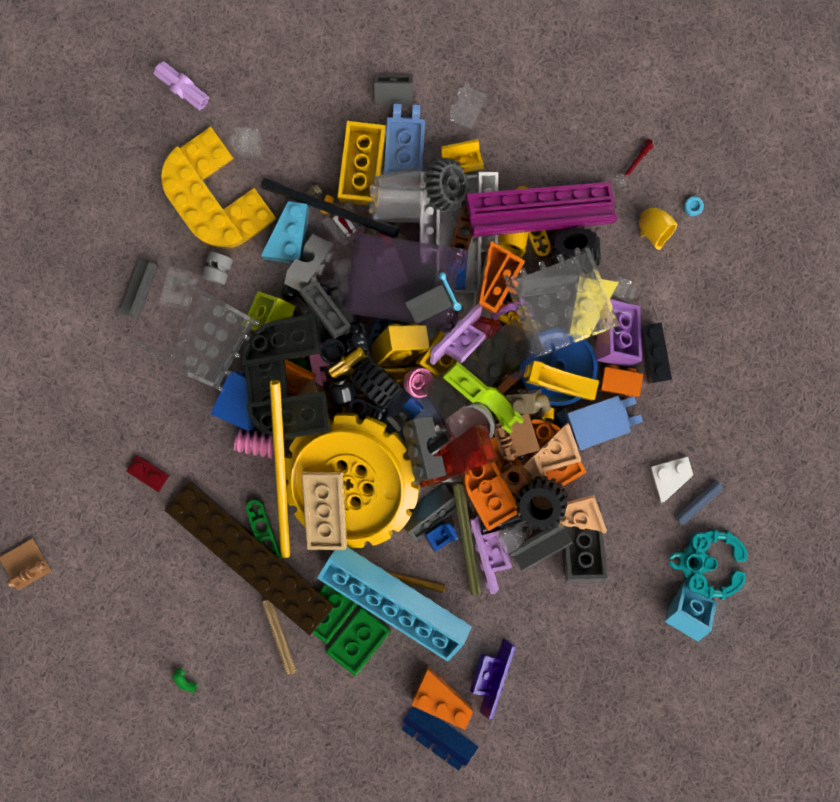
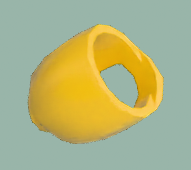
[639,208,677,250]
[498,232,528,258]

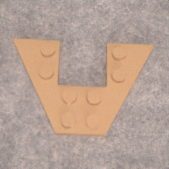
[509,423,607,533]

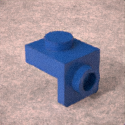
[424,523,458,552]

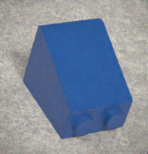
[211,370,255,430]

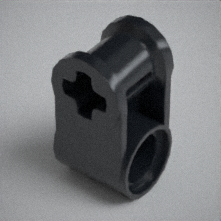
[349,399,389,422]

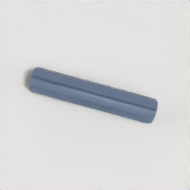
[675,481,723,525]

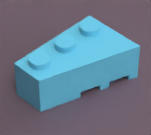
[261,201,310,263]

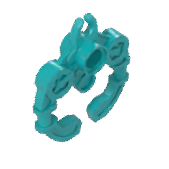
[668,529,747,600]

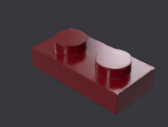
[126,455,170,492]

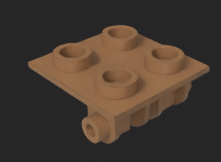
[494,414,540,461]
[0,538,52,591]

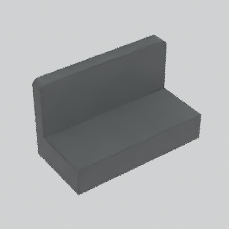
[374,75,413,105]
[405,284,452,323]

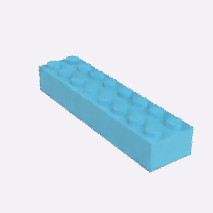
[317,546,472,661]

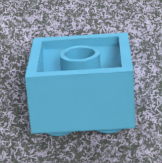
[665,583,717,642]

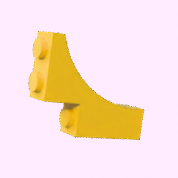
[523,361,599,400]

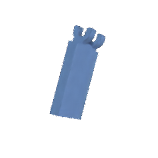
[384,104,425,178]
[565,396,643,451]

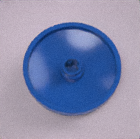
[519,328,597,406]

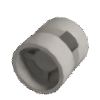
[201,251,233,285]

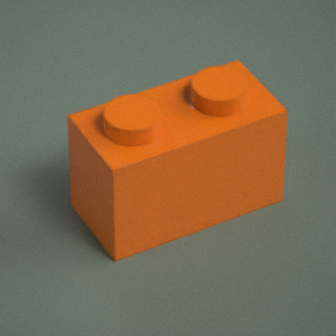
[598,365,644,397]

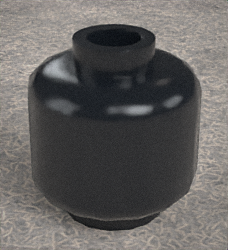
[329,376,358,406]

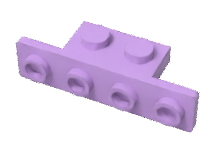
[430,304,486,365]
[470,516,512,594]

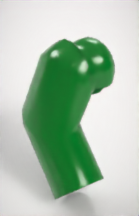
[172,668,197,693]

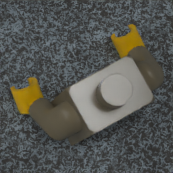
[495,388,554,422]

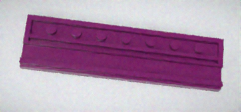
[465,182,618,237]

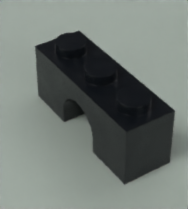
[641,322,672,384]

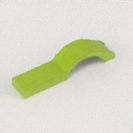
[443,361,524,434]

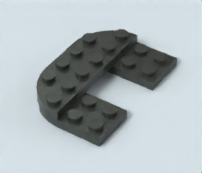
[242,313,331,440]

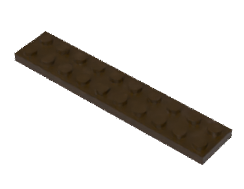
[164,481,335,636]

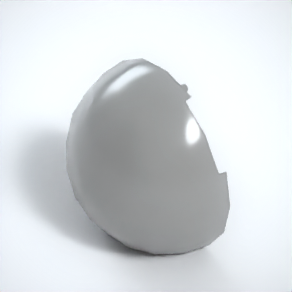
[445,401,495,448]

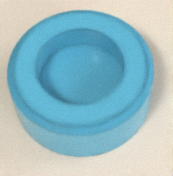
[683,196,704,216]

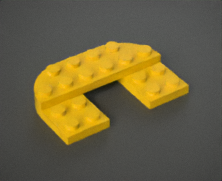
[161,126,277,248]

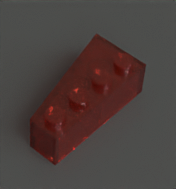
[419,424,498,488]

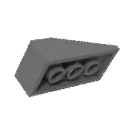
[563,502,608,584]

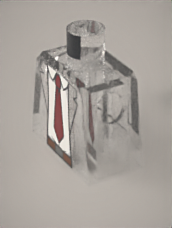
[321,201,366,251]

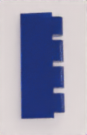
[401,707,479,770]

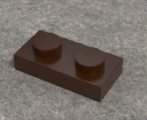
[497,368,524,394]

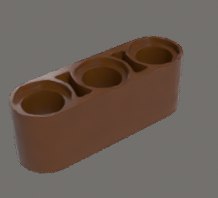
[450,203,472,261]

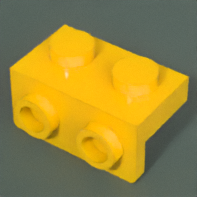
[441,139,484,173]

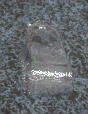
[495,521,532,554]

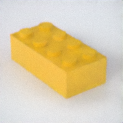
[338,121,386,207]

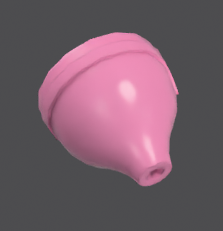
[403,367,434,398]

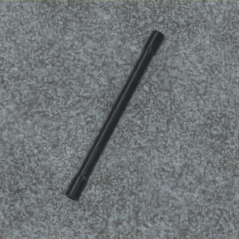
[261,178,400,239]

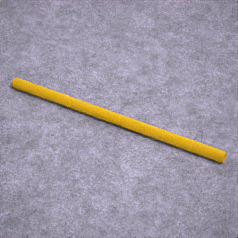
[270,380,290,558]

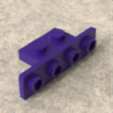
[469,639,516,720]

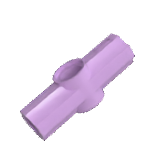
[153,61,209,111]

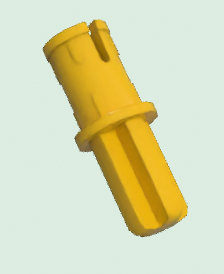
[328,348,366,378]

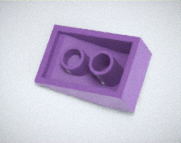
[596,299,642,367]

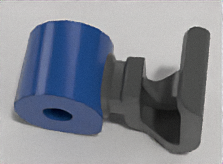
[386,397,424,433]

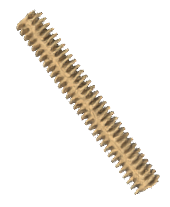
[262,599,296,675]

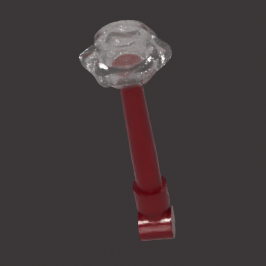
[615,139,654,188]

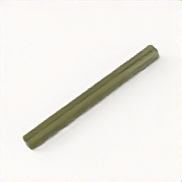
[453,483,481,595]

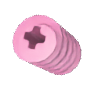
[234,428,274,459]

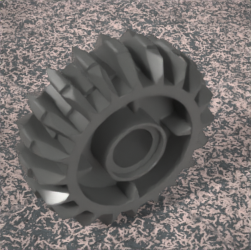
[423,158,470,213]

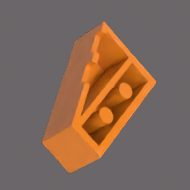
[475,241,525,314]
[412,664,473,730]

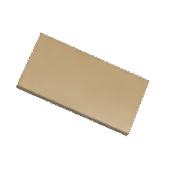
[302,472,347,550]

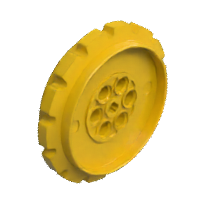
[285,413,420,548]

